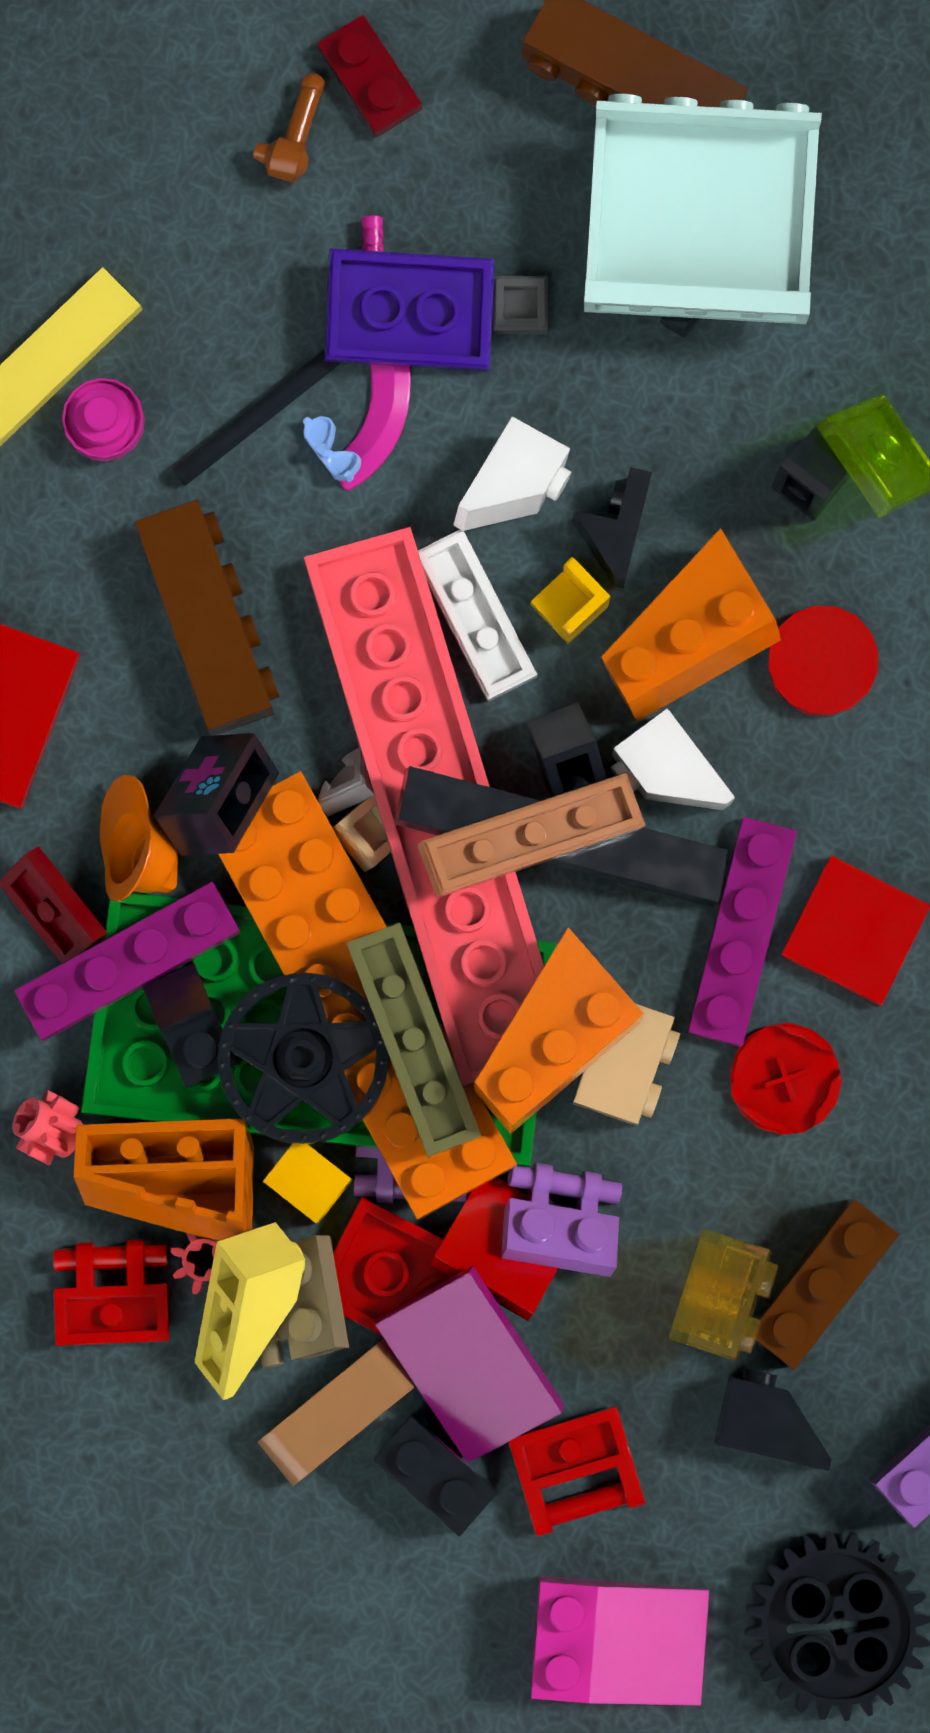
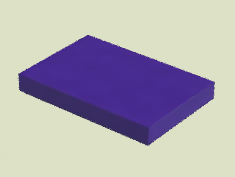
[324,248,495,371]

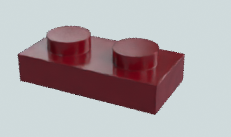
[317,15,422,138]
[0,846,107,964]

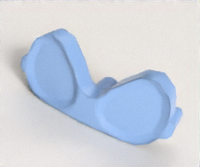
[303,416,362,482]

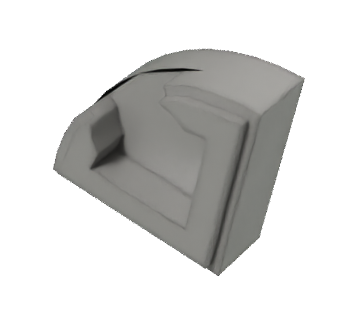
[318,747,374,817]

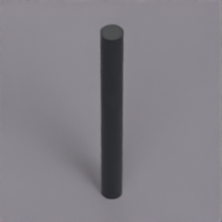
[172,349,341,486]

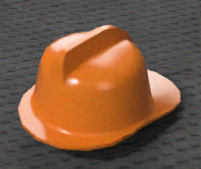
[100,775,178,902]

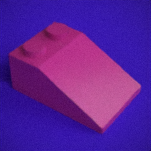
[531,1576,709,1705]

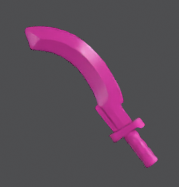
[340,215,411,491]

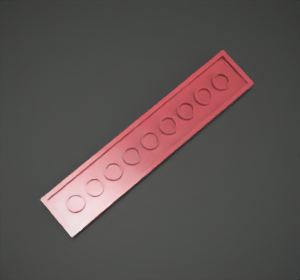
[304,527,544,1088]

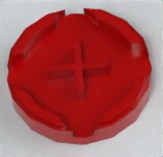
[729,1023,842,1135]

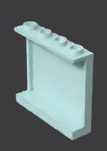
[584,94,822,324]

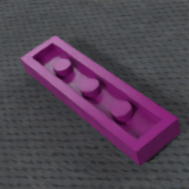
[687,817,797,1047]
[14,881,241,1042]

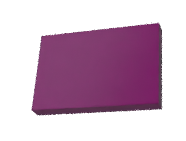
[375,1265,565,1463]

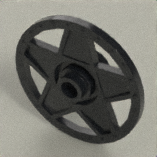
[218,973,389,1144]

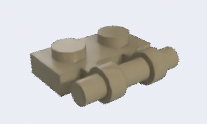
[260,1235,349,1369]

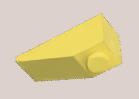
[194,1222,306,1400]

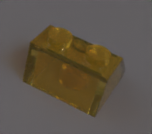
[668,1228,779,1361]

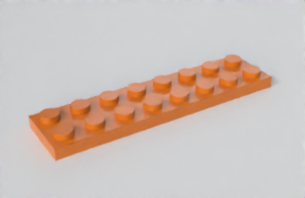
[218,771,517,1220]

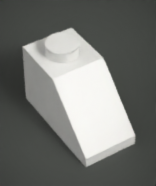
[453,417,572,531]
[610,708,735,810]

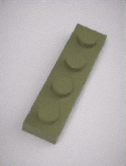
[347,923,482,1158]

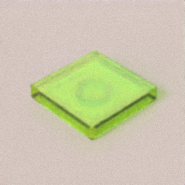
[816,394,930,518]

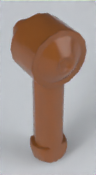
[253,73,325,184]

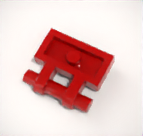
[54,1239,171,1346]

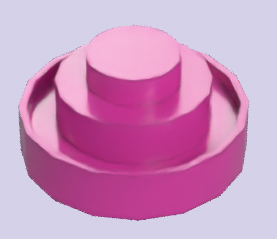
[62,378,145,462]

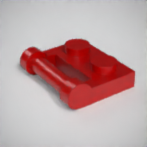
[509,1406,646,1537]

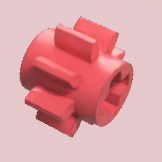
[12,1090,83,1165]
[170,1233,217,1295]

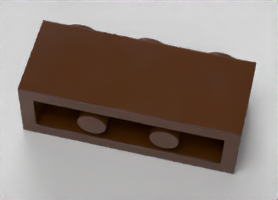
[746,1199,900,1370]

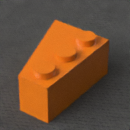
[601,528,781,722]
[473,927,644,1134]
[74,1119,254,1241]

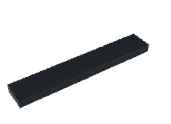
[394,766,728,907]

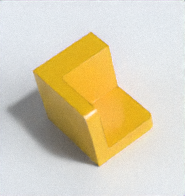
[530,557,610,644]
[263,1143,353,1224]

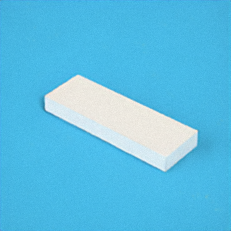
[418,530,537,702]

